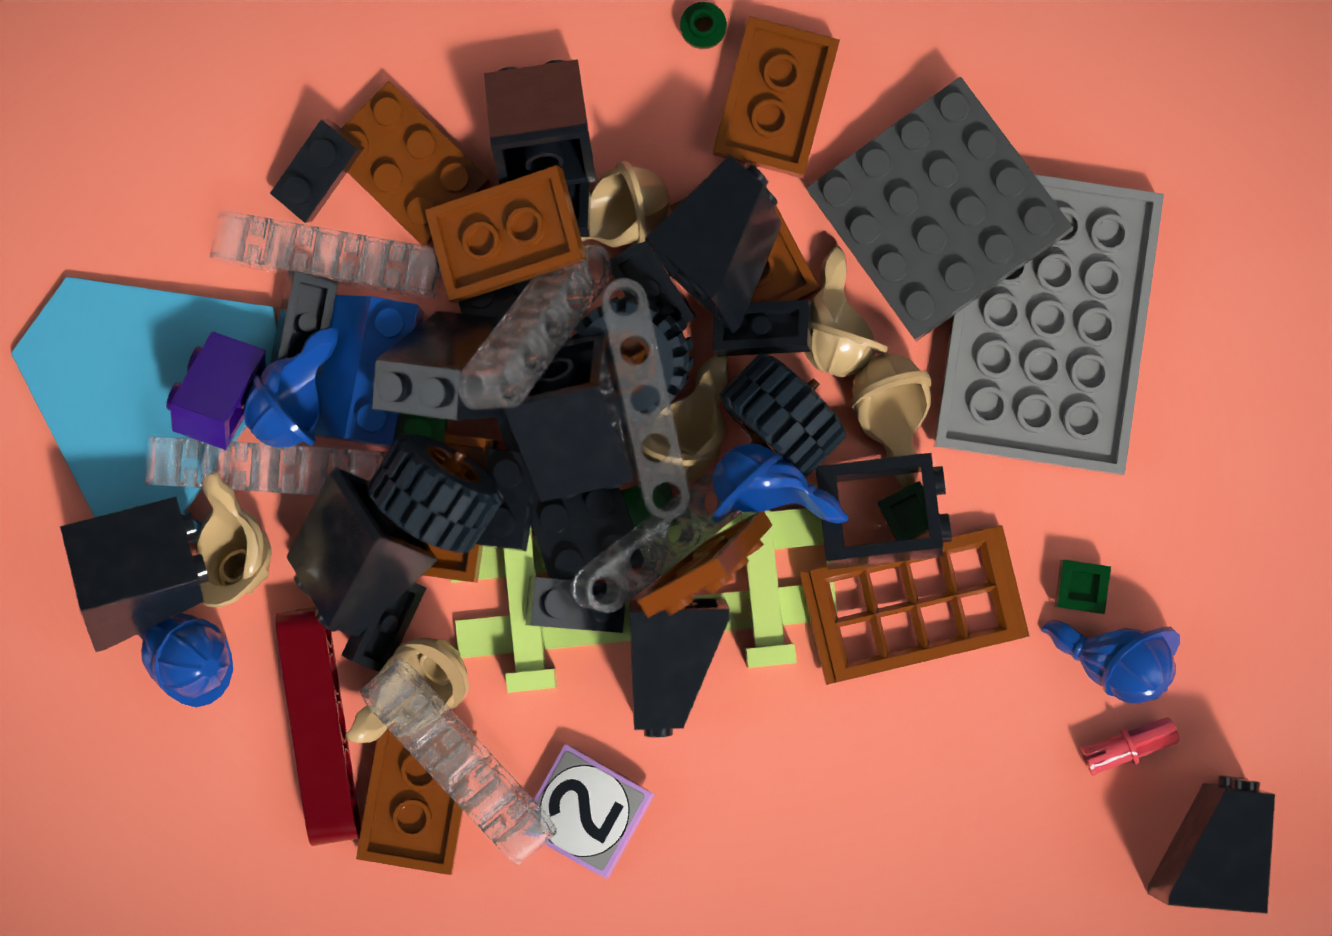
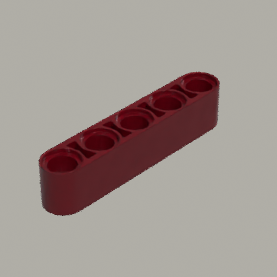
[275,607,361,846]

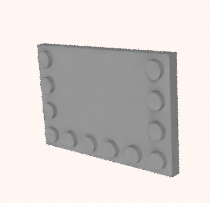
[933,174,1164,476]

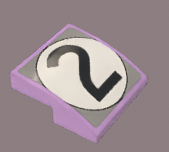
[518,744,655,879]

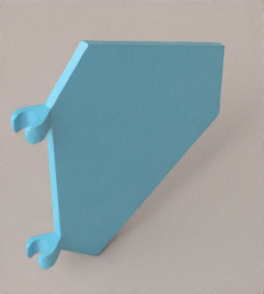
[11,277,277,544]

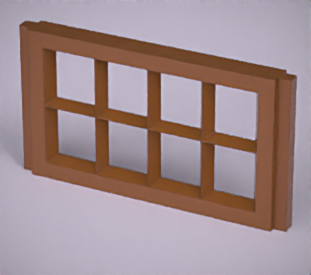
[799,525,1030,685]

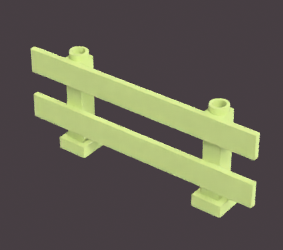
[451,508,838,693]

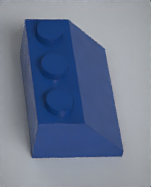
[312,295,425,449]

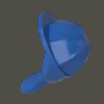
[243,326,338,448]
[711,444,849,524]
[137,613,234,708]
[1041,620,1180,704]

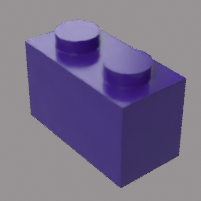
[166,331,266,450]

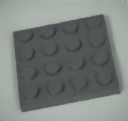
[806,76,1073,342]

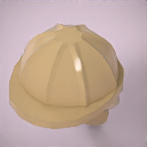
[581,160,670,247]
[805,246,889,377]
[850,353,932,489]
[636,355,729,484]
[196,471,272,607]
[346,638,470,743]

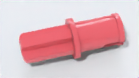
[1081,717,1180,777]

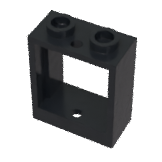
[816,453,952,570]

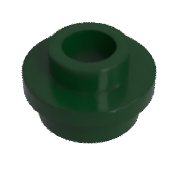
[680,2,727,50]

